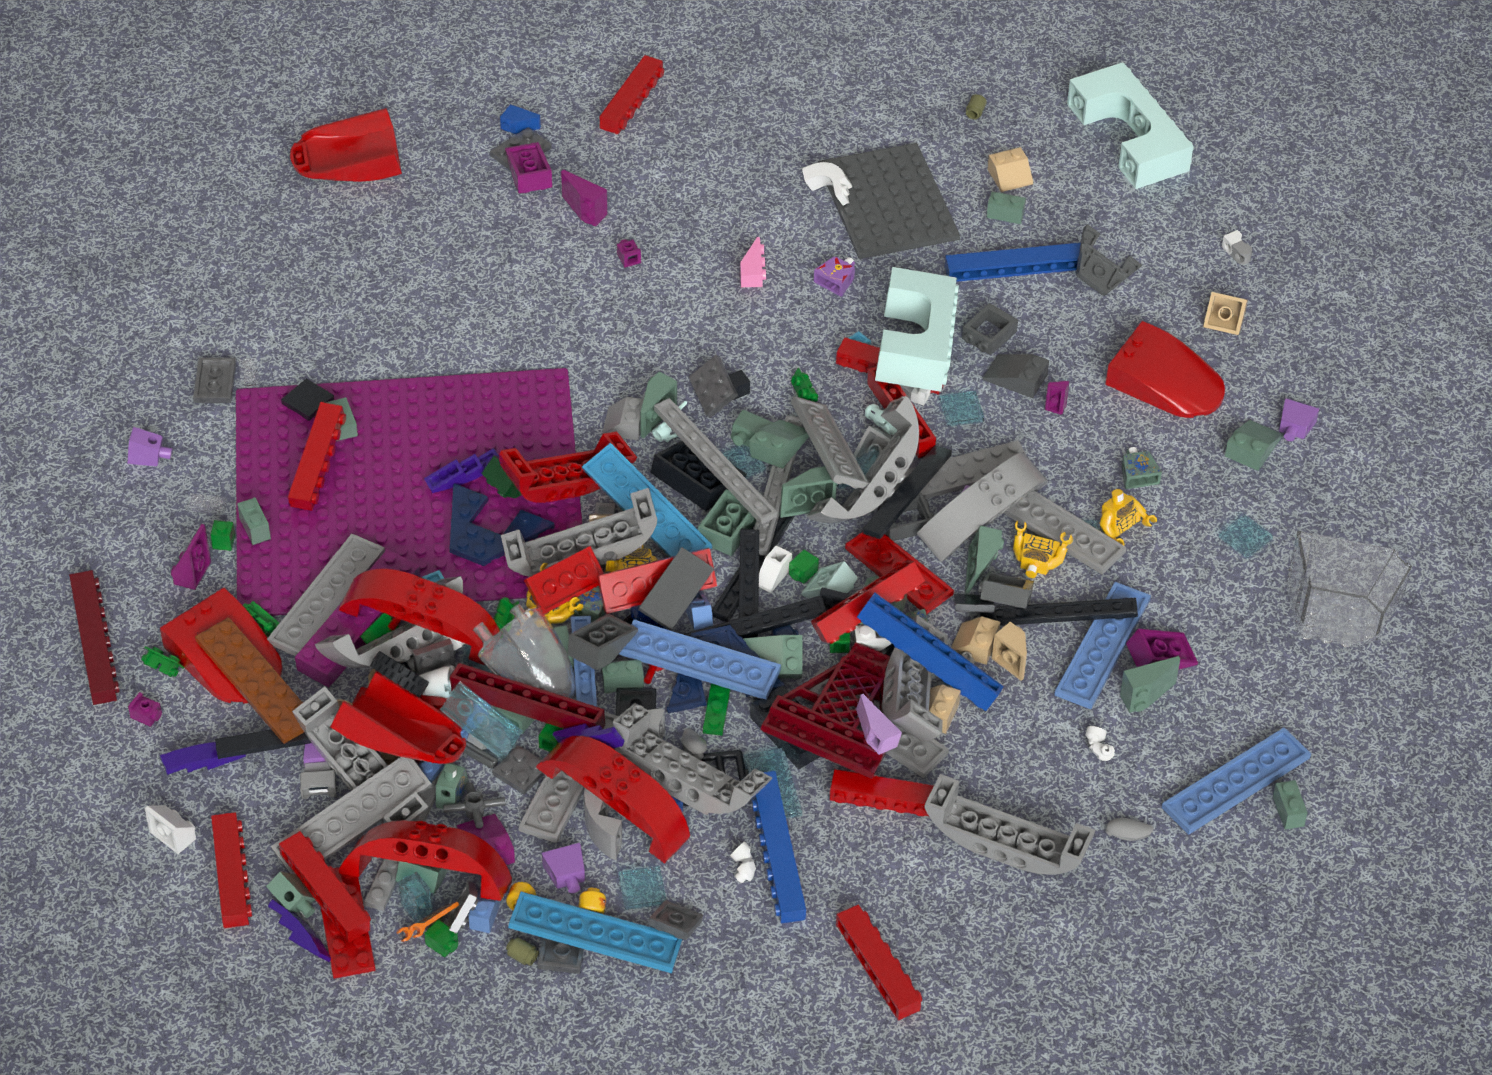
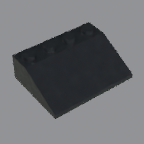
[650,441,747,511]

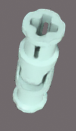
[865,404,897,435]

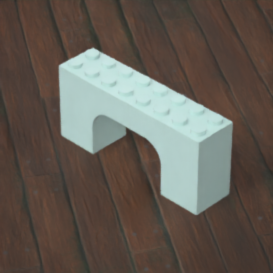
[1067,62,1194,189]
[875,267,959,392]

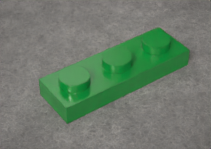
[703,683,731,736]

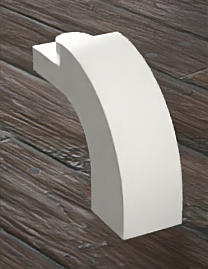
[802,162,852,205]

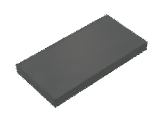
[638,547,714,631]

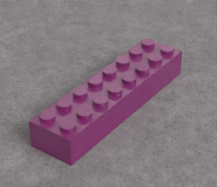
[295,549,421,687]

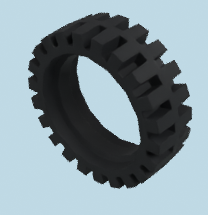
[370,651,429,698]

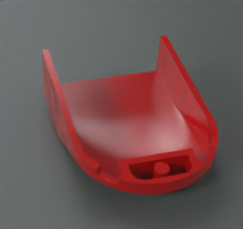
[290,108,402,182]
[1105,321,1225,418]
[160,588,283,704]
[330,671,466,764]

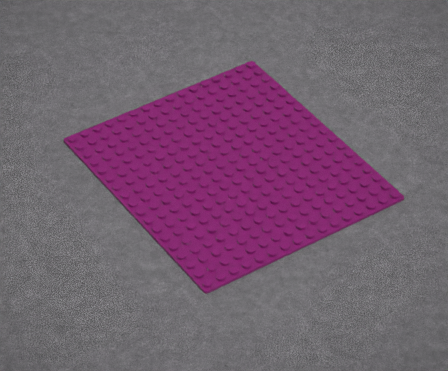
[236,368,582,616]

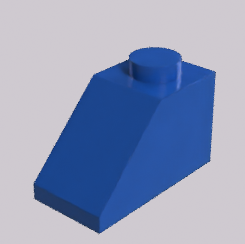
[500,104,541,134]

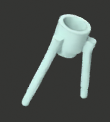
[652,401,687,442]

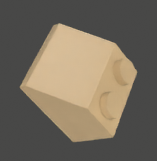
[988,147,1033,192]
[1203,292,1248,335]
[951,616,1000,665]
[992,622,1027,681]
[929,685,961,734]

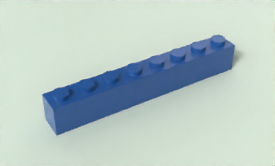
[944,243,1081,282]
[857,593,1004,711]
[751,771,806,924]

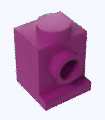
[617,239,641,268]
[128,692,162,727]

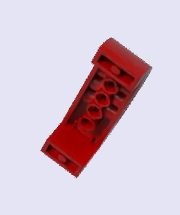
[499,432,637,503]
[339,569,501,666]
[536,736,690,864]
[339,820,512,901]

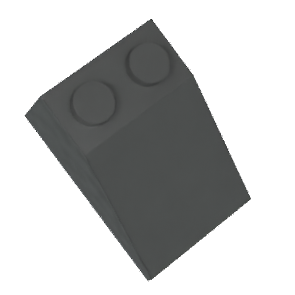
[983,354,1049,398]
[568,614,638,670]

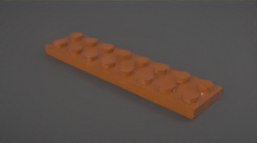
[195,617,304,744]

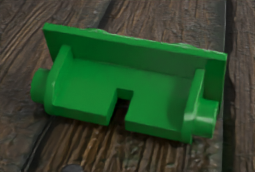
[791,368,818,402]
[494,597,519,636]
[242,601,279,638]
[141,646,184,677]

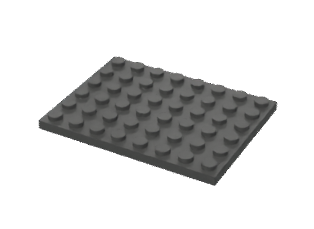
[818,143,960,259]

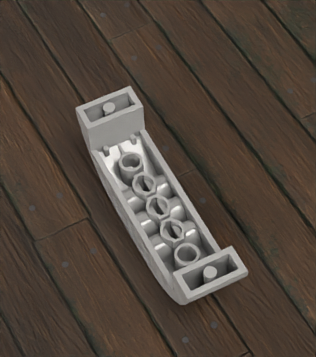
[807,396,919,523]
[917,452,1049,562]
[501,488,657,577]
[315,576,463,668]
[882,615,948,741]
[292,686,429,824]
[584,709,665,860]
[925,774,1096,875]

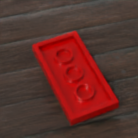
[524,546,604,615]

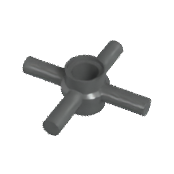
[443,783,506,828]

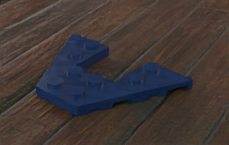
[450,483,555,566]
[667,625,785,713]

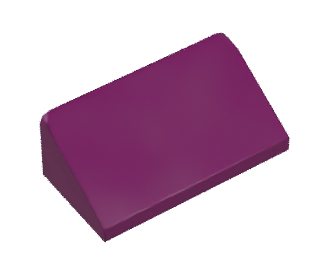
[1045,381,1070,415]

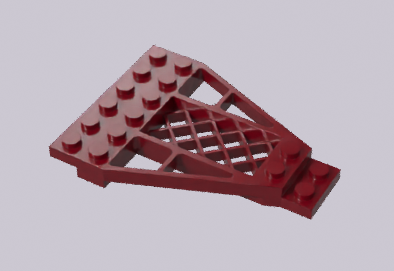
[760,642,890,779]

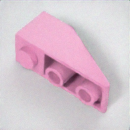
[740,237,766,287]

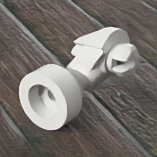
[1085,726,1115,761]
[730,841,756,883]

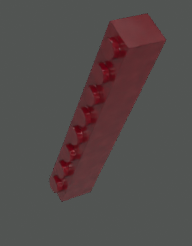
[69,570,120,705]
[450,663,606,729]

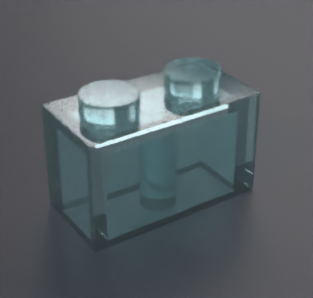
[399,872,433,922]

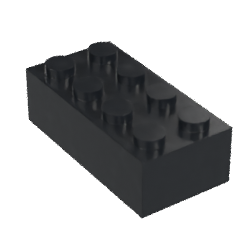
[750,685,821,769]

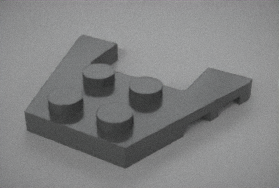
[1076,224,1142,296]

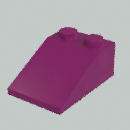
[505,142,553,194]
[561,170,607,227]
[171,524,211,590]
[1126,629,1198,669]
[456,814,515,865]

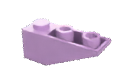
[856,694,902,755]

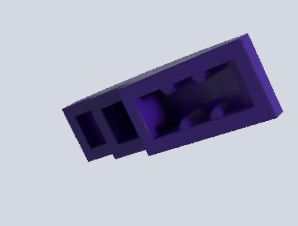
[424,448,499,493]
[552,724,625,748]
[160,742,246,775]
[268,899,331,962]

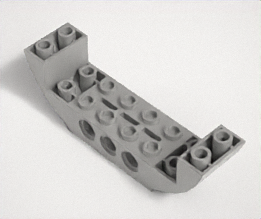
[613,703,772,815]

